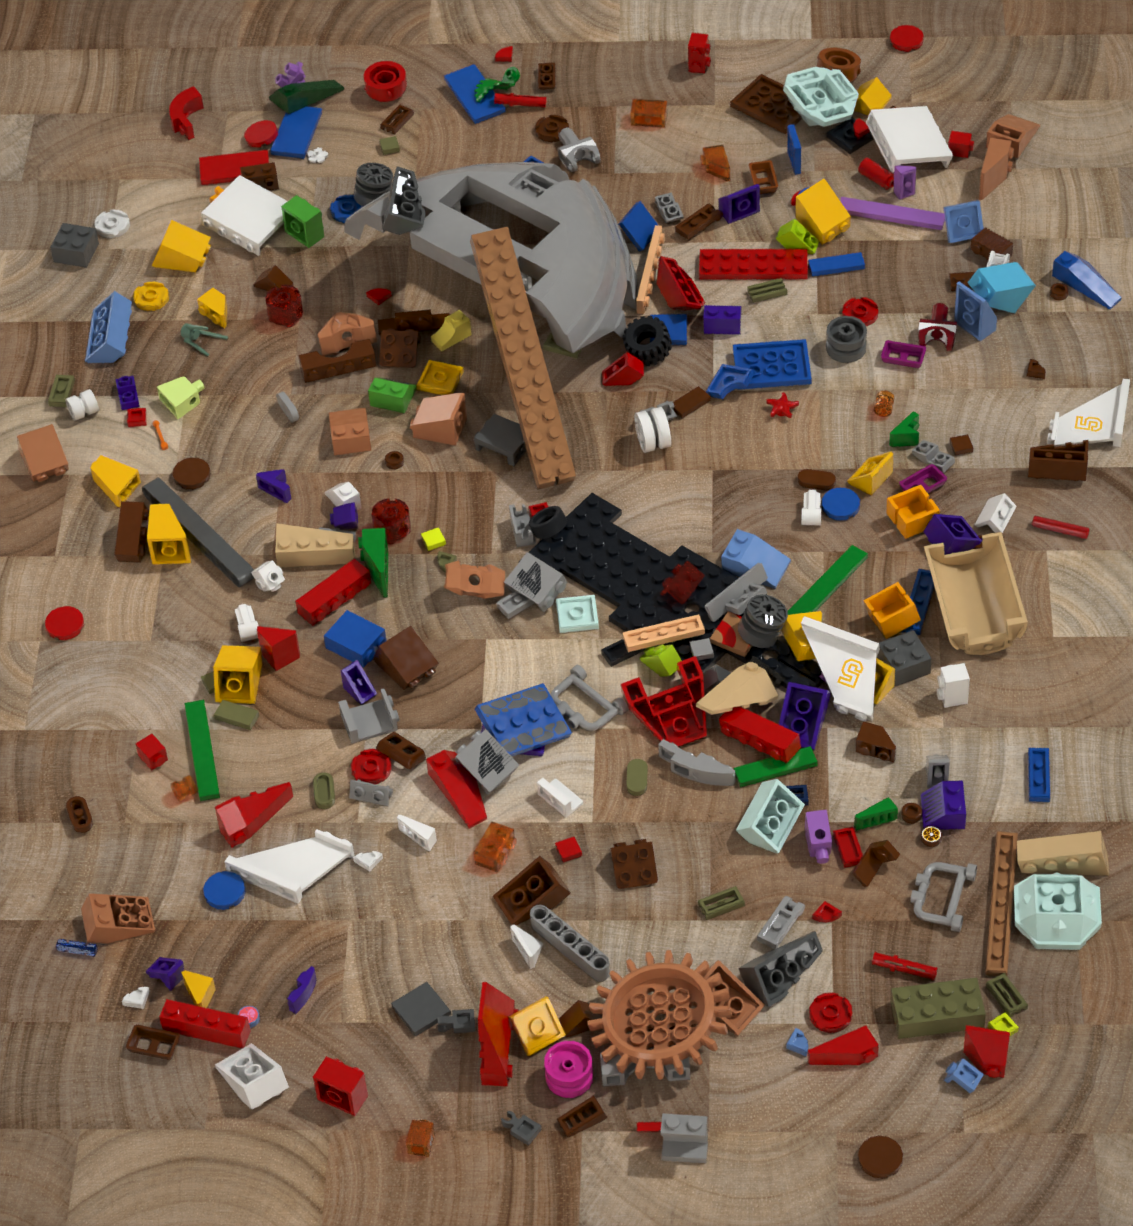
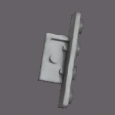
[705,563,768,622]

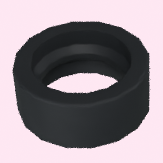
[529,506,567,539]

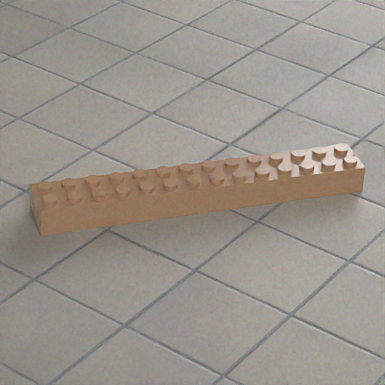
[470,227,576,490]

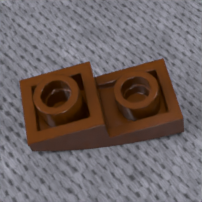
[538,63,556,89]

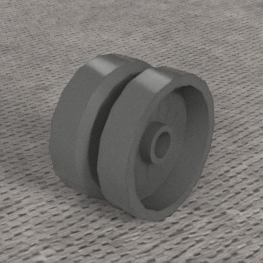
[826,316,867,363]

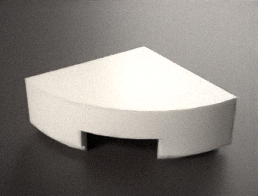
[353,851,383,872]
[122,987,150,1009]

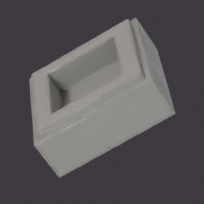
[690,638,714,660]

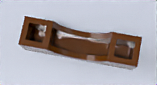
[298,339,376,383]

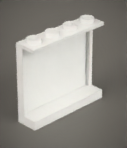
[866,106,953,172]
[201,175,288,256]

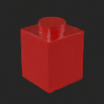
[948,131,975,158]
[135,733,168,771]

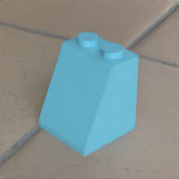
[968,262,1036,313]

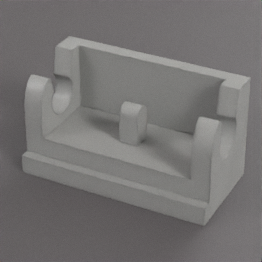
[509,504,536,547]

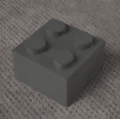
[50,223,99,268]
[877,630,932,687]

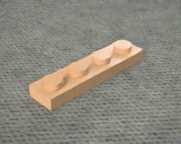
[623,614,705,652]

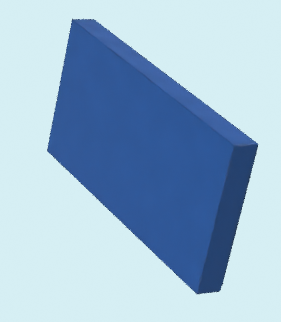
[444,64,505,124]
[270,107,322,159]

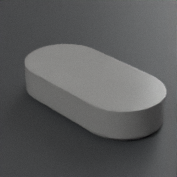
[276,391,299,423]

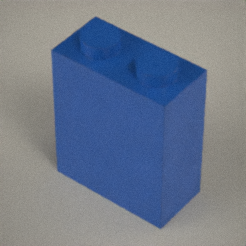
[324,610,387,668]

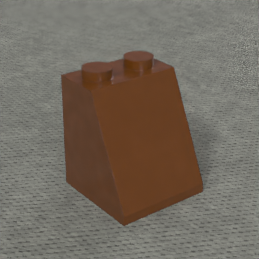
[373,625,439,690]

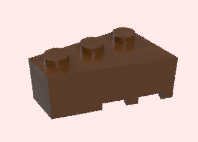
[1028,440,1089,481]
[114,501,149,563]

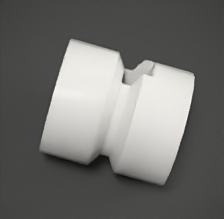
[65,389,99,421]

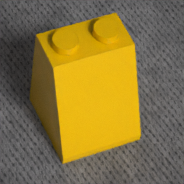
[795,179,851,245]
[152,220,211,272]
[147,504,191,564]
[213,645,262,704]

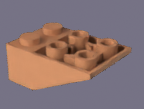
[986,114,1040,158]
[81,893,155,943]

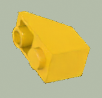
[197,288,227,328]

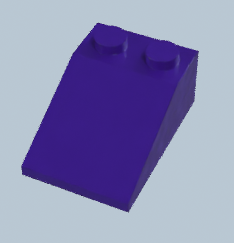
[779,682,831,750]

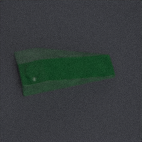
[269,80,344,114]

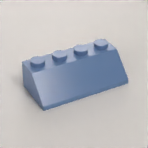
[85,291,132,363]

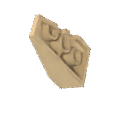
[696,662,778,715]

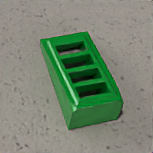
[854,797,898,831]

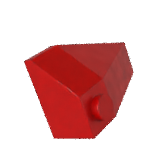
[426,750,487,828]
[215,782,294,848]

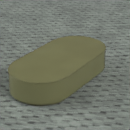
[626,759,648,796]
[313,772,335,809]

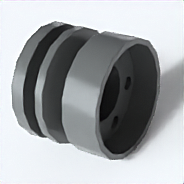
[354,163,393,207]
[738,594,788,648]

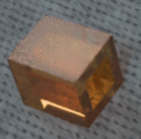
[406,1120,435,1157]

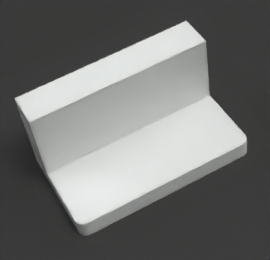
[975,493,1017,533]
[537,778,583,818]

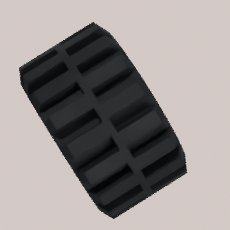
[622,316,672,367]

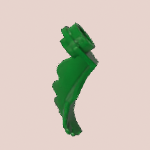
[475,66,520,102]

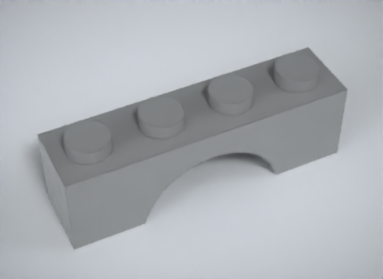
[600,1045,690,1087]

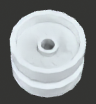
[634,407,671,453]

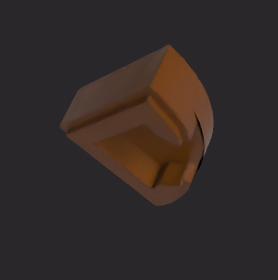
[1027,359,1046,379]

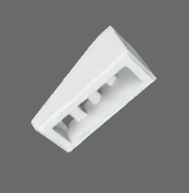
[397,815,437,851]

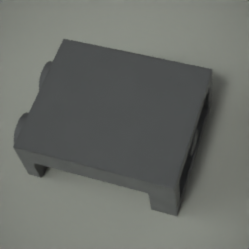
[474,414,527,466]

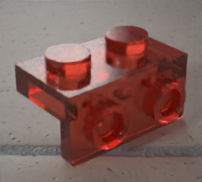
[660,560,705,604]

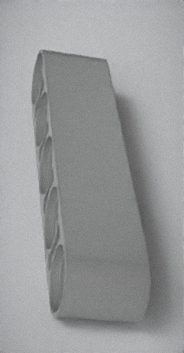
[530,905,610,982]

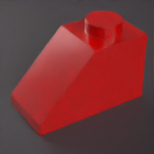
[602,352,644,386]

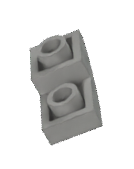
[654,192,683,223]
[912,440,955,473]

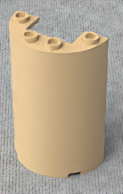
[924,532,1028,655]

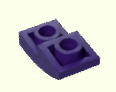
[115,376,140,410]
[287,966,317,1015]

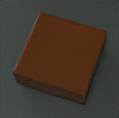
[950,434,973,456]

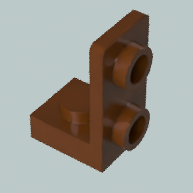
[852,840,900,887]

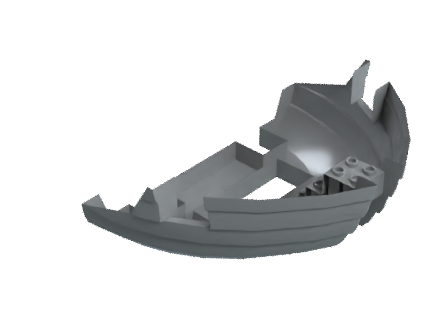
[344,162,637,353]

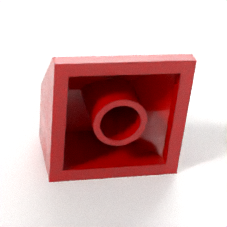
[963,1025,1010,1078]

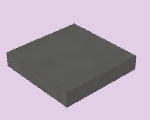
[391,982,451,1036]

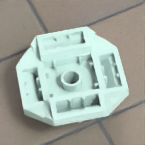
[783,67,859,127]
[1014,872,1102,950]

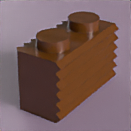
[971,227,1013,261]

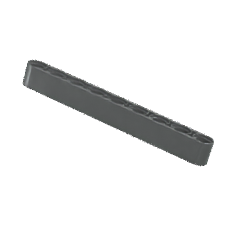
[142,477,254,588]

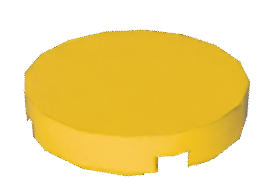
[133,281,169,311]

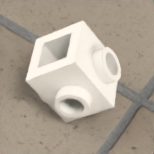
[251,560,285,592]

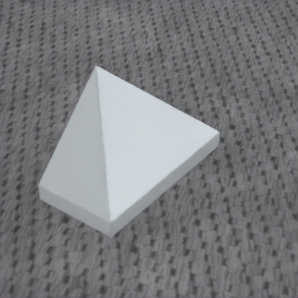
[510,925,544,969]

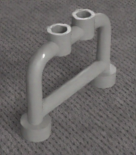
[551,665,629,731]
[911,862,977,932]

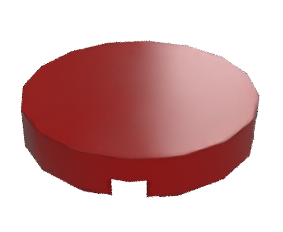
[890,25,924,52]
[244,120,278,148]
[842,297,879,326]
[45,606,85,640]
[351,749,392,785]
[809,992,852,1033]

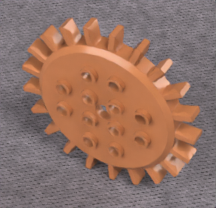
[588,950,732,1080]

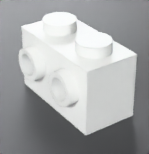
[937,663,970,708]

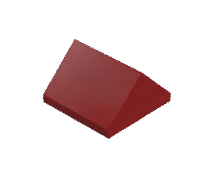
[257,626,300,671]

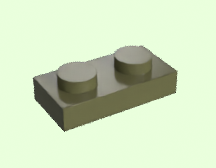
[48,375,75,407]

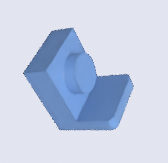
[944,1058,984,1093]

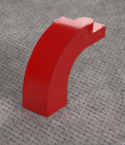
[169,86,204,140]

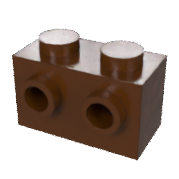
[240,162,279,191]

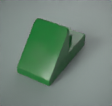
[889,411,920,447]

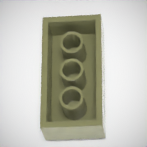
[890,978,986,1039]

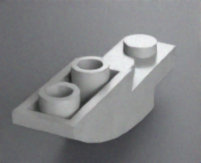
[658,739,735,786]

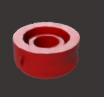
[363,61,407,102]

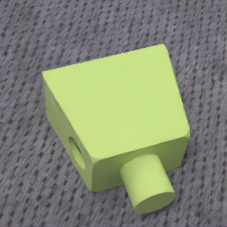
[157,377,205,419]

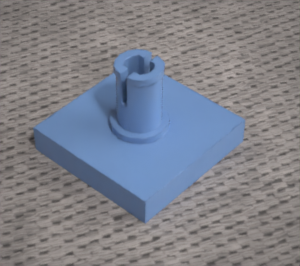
[943,200,983,243]

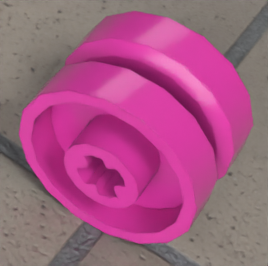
[544,1041,593,1098]

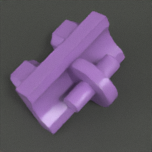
[275,61,306,87]

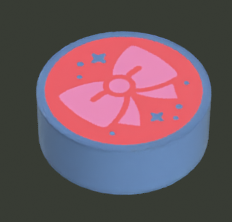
[238,1006,260,1028]

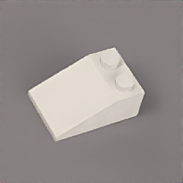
[215,1043,289,1109]

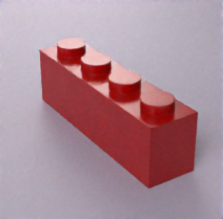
[295,558,371,626]
[719,707,801,763]
[159,999,251,1049]

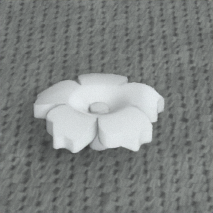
[307,147,328,163]

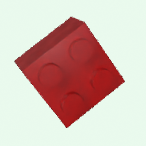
[313,1056,368,1116]

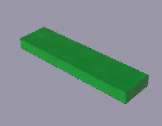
[733,746,818,788]

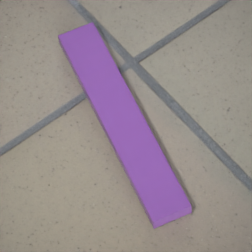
[840,197,945,230]

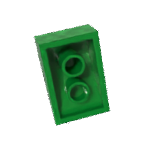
[358,528,389,598]

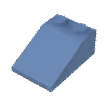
[954,282,997,341]
[721,529,791,589]

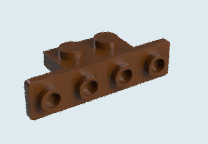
[378,309,450,335]

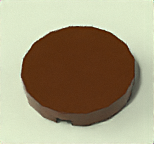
[535,115,569,142]
[172,458,211,490]
[858,1136,903,1179]

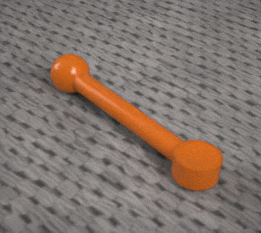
[152,420,168,450]

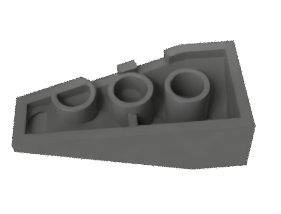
[382,166,426,235]
[738,931,823,1007]

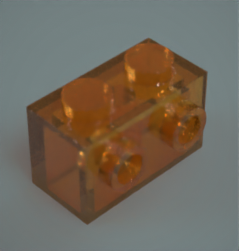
[630,99,668,128]
[474,821,517,872]

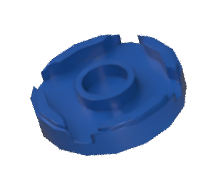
[330,195,363,223]
[822,488,860,520]
[203,871,246,910]

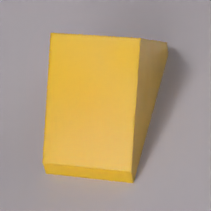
[181,970,216,1008]

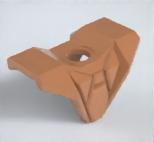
[317,312,377,356]
[444,560,505,599]

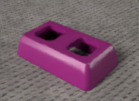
[881,340,926,368]
[899,464,947,493]

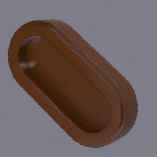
[798,469,836,490]

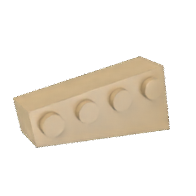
[275,523,355,567]
[1017,831,1109,876]

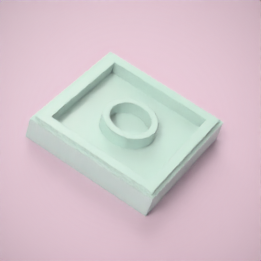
[556,595,599,633]

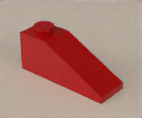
[808,1025,879,1065]

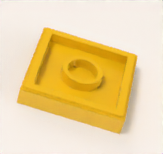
[416,360,464,395]
[509,996,566,1056]

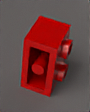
[688,32,711,74]

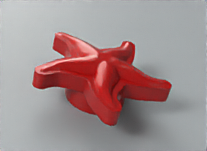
[766,392,799,418]

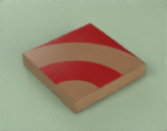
[710,611,752,657]

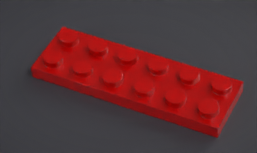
[699,249,808,280]

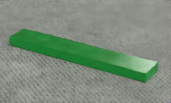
[788,545,868,615]
[184,700,220,801]

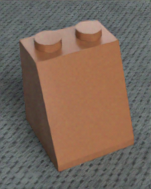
[410,393,467,446]
[17,424,69,482]

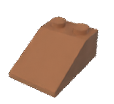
[979,138,1014,200]
[329,407,372,456]
[695,960,765,1036]

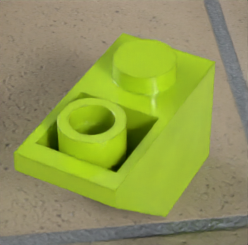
[776,219,819,255]
[639,644,682,677]

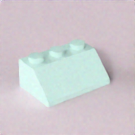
[736,779,805,854]

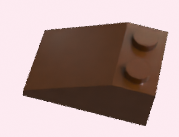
[493,856,571,925]

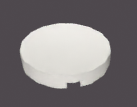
[95,209,130,238]

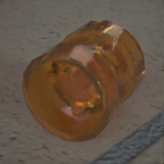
[874,390,895,417]
[170,775,198,802]

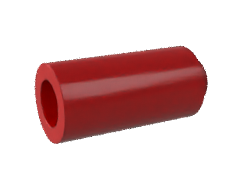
[858,158,894,190]

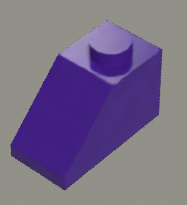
[330,502,359,530]

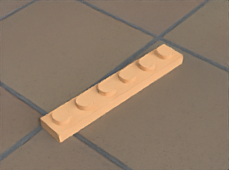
[636,225,665,314]

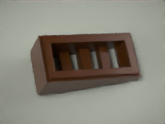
[557,1095,608,1138]

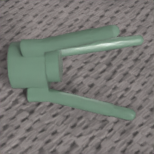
[181,323,228,356]

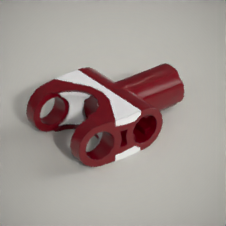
[918,303,957,351]

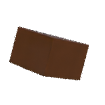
[253,265,294,296]
[559,1000,603,1038]

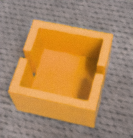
[886,485,940,539]
[863,582,921,639]

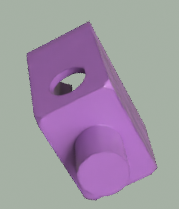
[804,810,832,864]

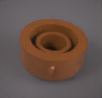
[817,47,861,83]

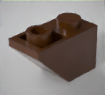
[855,721,896,762]

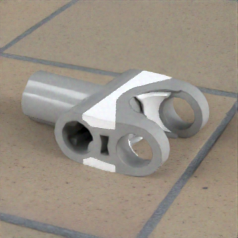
[557,128,601,172]

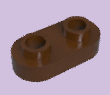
[66,796,93,833]

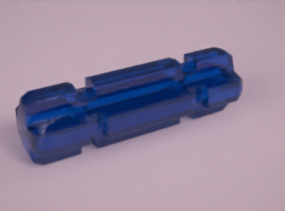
[56,939,98,956]

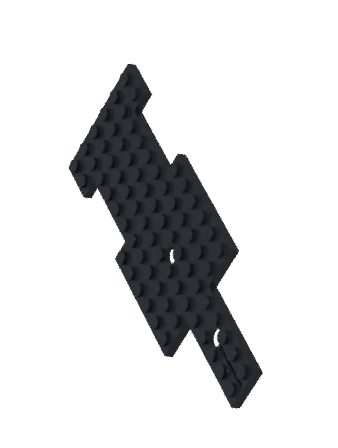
[518,493,824,689]

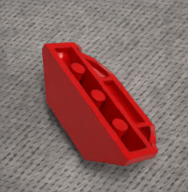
[657,256,705,311]

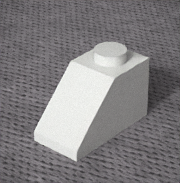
[325,482,361,510]

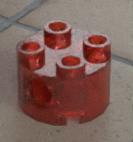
[265,285,303,328]
[371,498,411,544]

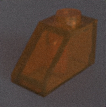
[700,145,730,181]

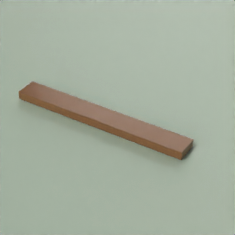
[985,831,1018,976]

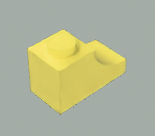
[431,310,471,351]

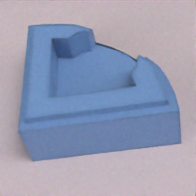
[786,1028,808,1056]

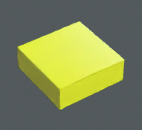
[421,527,446,551]
[987,1012,1019,1036]

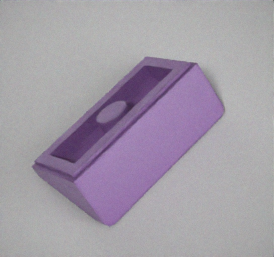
[893,166,916,200]

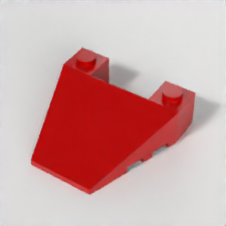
[621,656,707,747]
[478,982,519,1086]

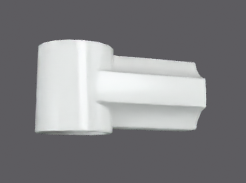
[801,490,821,526]
[235,604,258,642]

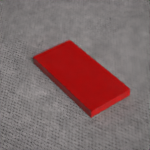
[199,150,269,185]

